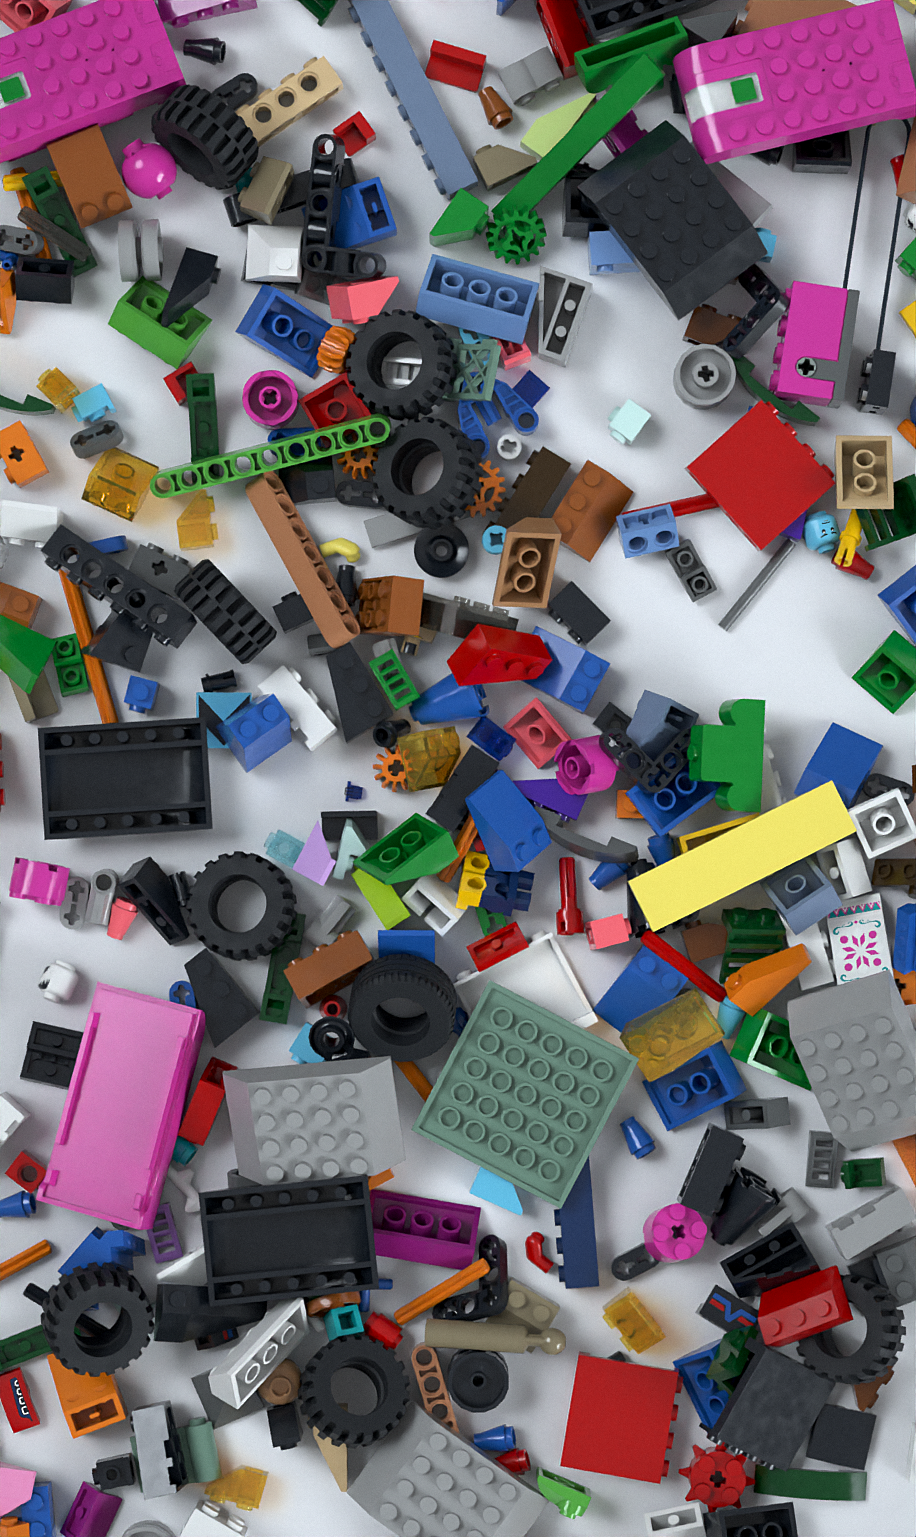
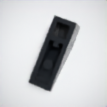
[161,247,221,328]
[117,857,190,945]

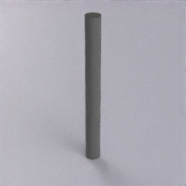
[718,538,796,631]

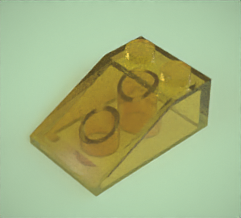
[619,988,725,1083]

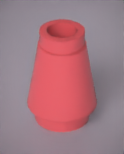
[107,896,138,940]

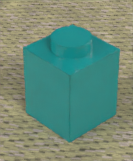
[323,1304,364,1341]

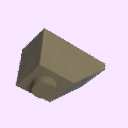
[473,144,538,191]

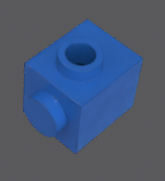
[124,675,160,714]

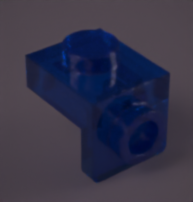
[466,716,516,761]

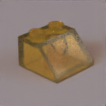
[81,447,159,522]
[397,726,461,792]
[602,1286,666,1354]

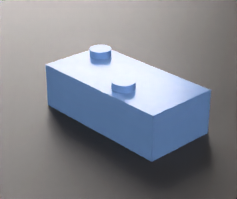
[587,231,640,275]
[416,254,540,345]

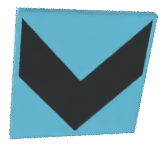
[196,692,252,748]

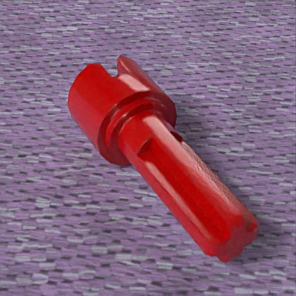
[556,857,584,936]

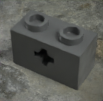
[128,543,192,600]

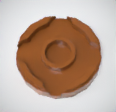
[305,1291,361,1318]

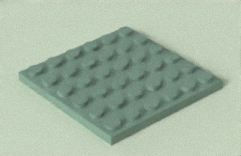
[411,980,639,1209]

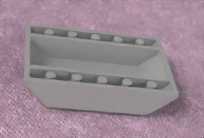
[787,969,916,1152]
[222,1056,406,1185]
[347,1400,549,1537]

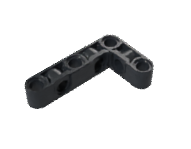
[302,134,387,278]

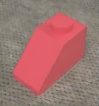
[584,913,632,950]

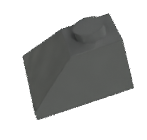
[191,1369,265,1430]

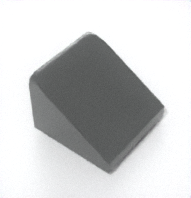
[307,633,337,657]

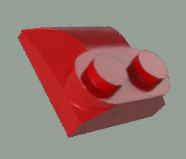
[298,372,371,448]

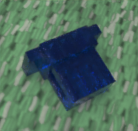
[344,781,363,802]

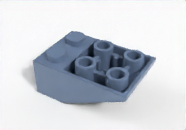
[618,690,699,777]

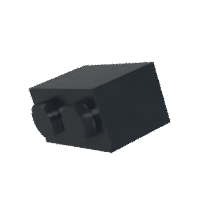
[15,257,75,304]
[547,581,611,645]

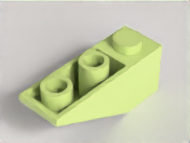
[520,93,596,161]

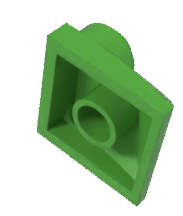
[536,1467,592,1519]

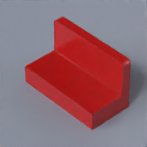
[425,40,487,93]
[466,921,529,973]

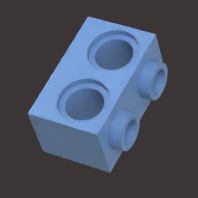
[616,504,679,559]

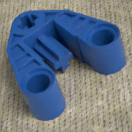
[458,372,539,461]

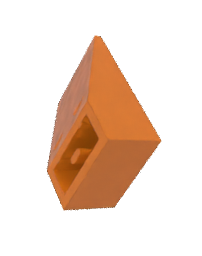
[47,1353,129,1439]

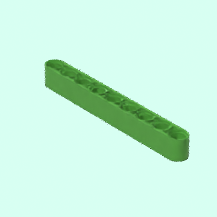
[150,414,392,498]

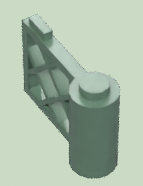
[442,337,502,402]
[130,1416,223,1493]

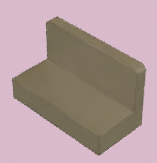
[8,669,59,723]

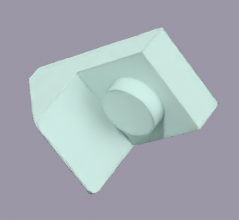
[332,817,371,880]

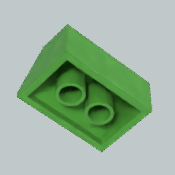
[108,275,212,369]

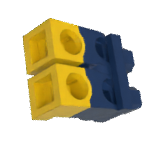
[455,850,535,917]

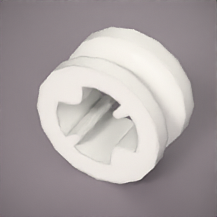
[497,435,522,461]

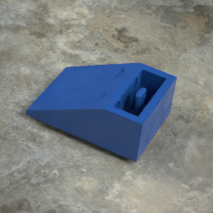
[301,177,397,261]

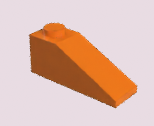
[724,943,812,1017]

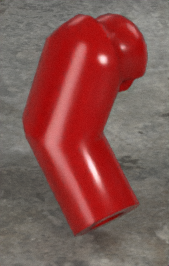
[525,1232,554,1274]

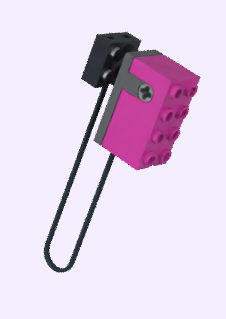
[769,119,911,415]

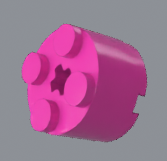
[242,370,299,430]
[554,735,620,795]
[9,857,70,906]
[643,1203,707,1263]

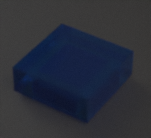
[513,370,550,408]

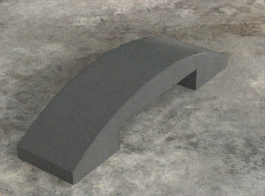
[534,806,639,863]

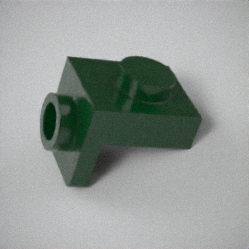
[840,1157,886,1189]

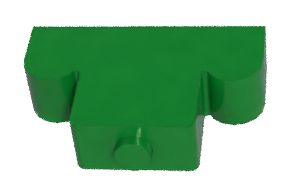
[574,16,689,95]
[687,698,766,813]

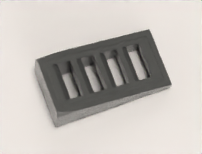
[805,1130,838,1188]

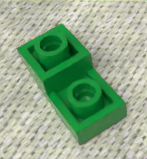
[52,633,90,697]

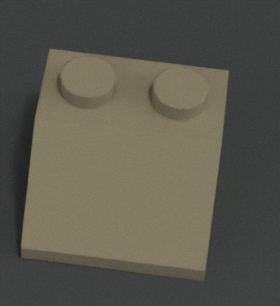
[238,156,295,225]
[485,1277,560,1354]

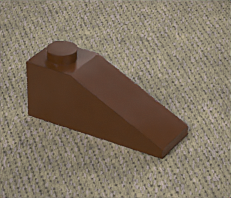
[680,919,739,963]

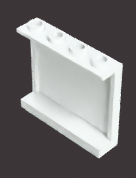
[453,929,598,1029]

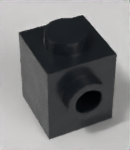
[273,591,315,634]

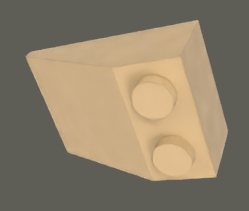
[834,435,894,509]

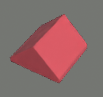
[503,697,572,769]

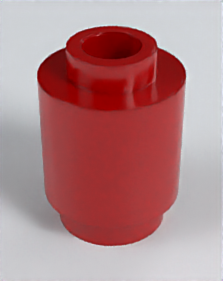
[363,1311,404,1350]

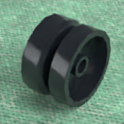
[448,1349,509,1413]

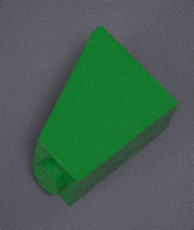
[0,615,56,694]

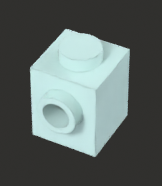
[608,399,651,445]

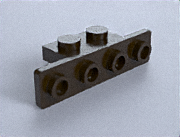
[871,858,916,899]

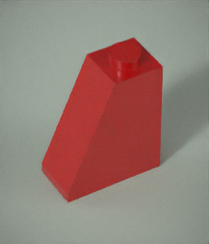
[178,1056,238,1146]

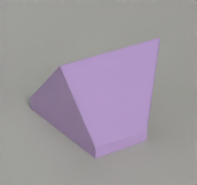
[292,821,336,886]

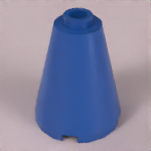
[409,673,489,725]

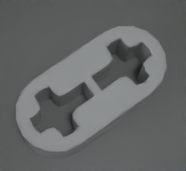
[60,877,90,929]

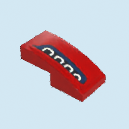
[0,1367,40,1433]

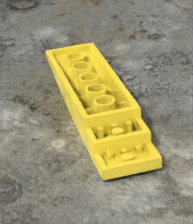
[627,780,857,932]

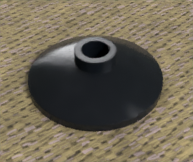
[414,523,469,578]

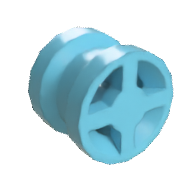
[482,525,506,555]

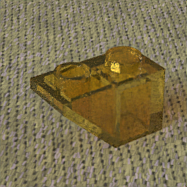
[176,489,219,551]
[204,1465,269,1511]

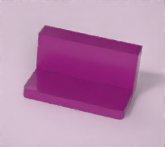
[60,1481,122,1537]

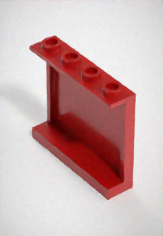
[684,400,836,551]
[560,1351,683,1484]

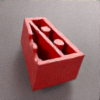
[446,624,552,686]

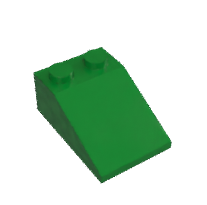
[353,813,459,885]
[729,1009,812,1091]

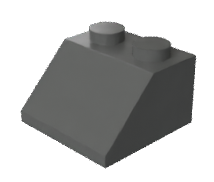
[872,1236,916,1308]

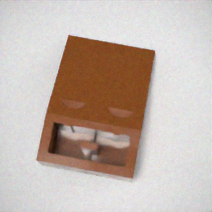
[355,575,424,637]

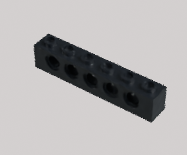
[40,524,198,649]

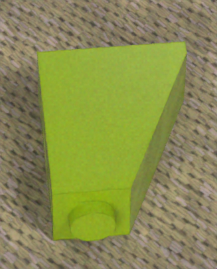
[351,866,411,930]

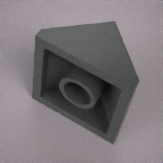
[681,9,738,48]

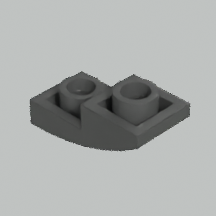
[664,539,717,602]

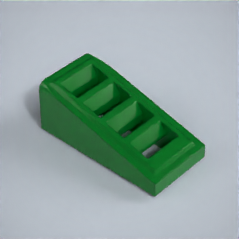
[368,649,420,711]

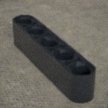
[223,158,360,227]

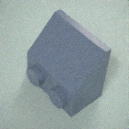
[760,855,843,936]

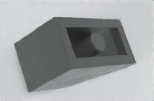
[724,1097,791,1130]

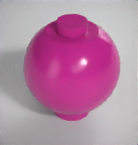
[121,138,177,200]

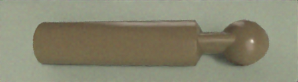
[425,1318,566,1355]

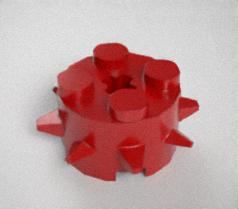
[678,1442,755,1513]

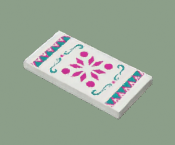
[827,893,895,985]

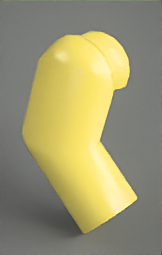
[319,538,360,563]

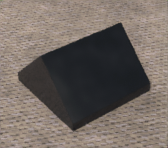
[792,131,852,174]

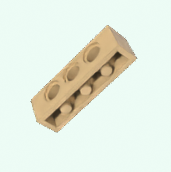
[235,56,344,147]

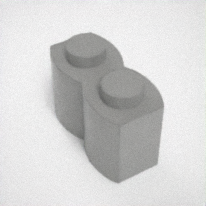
[498,46,563,106]

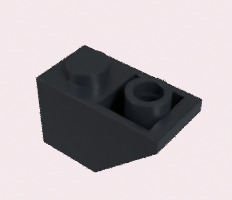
[267,1400,303,1450]

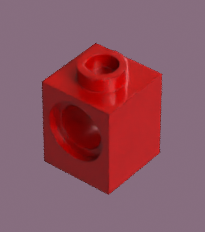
[4,1150,48,1194]

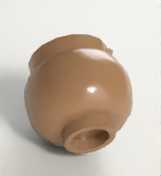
[257,1358,302,1405]

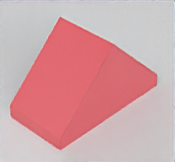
[491,336,531,371]

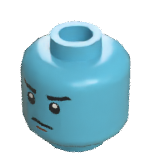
[802,511,840,554]

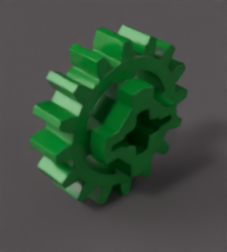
[486,204,547,265]

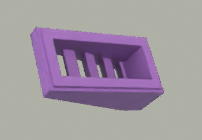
[146,1202,183,1263]

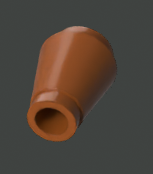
[478,86,513,129]

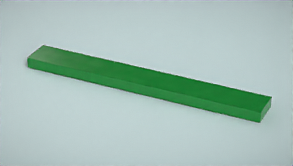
[491,54,666,216]

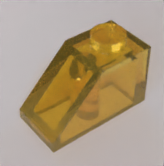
[36,367,81,413]

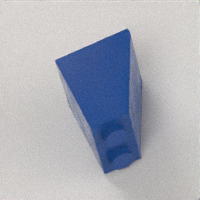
[215,693,292,773]

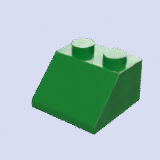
[429,188,490,247]
[852,630,916,714]

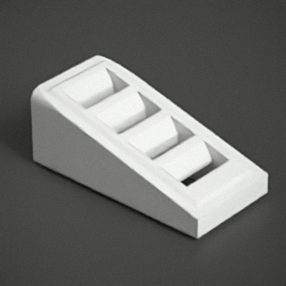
[381,356,422,387]

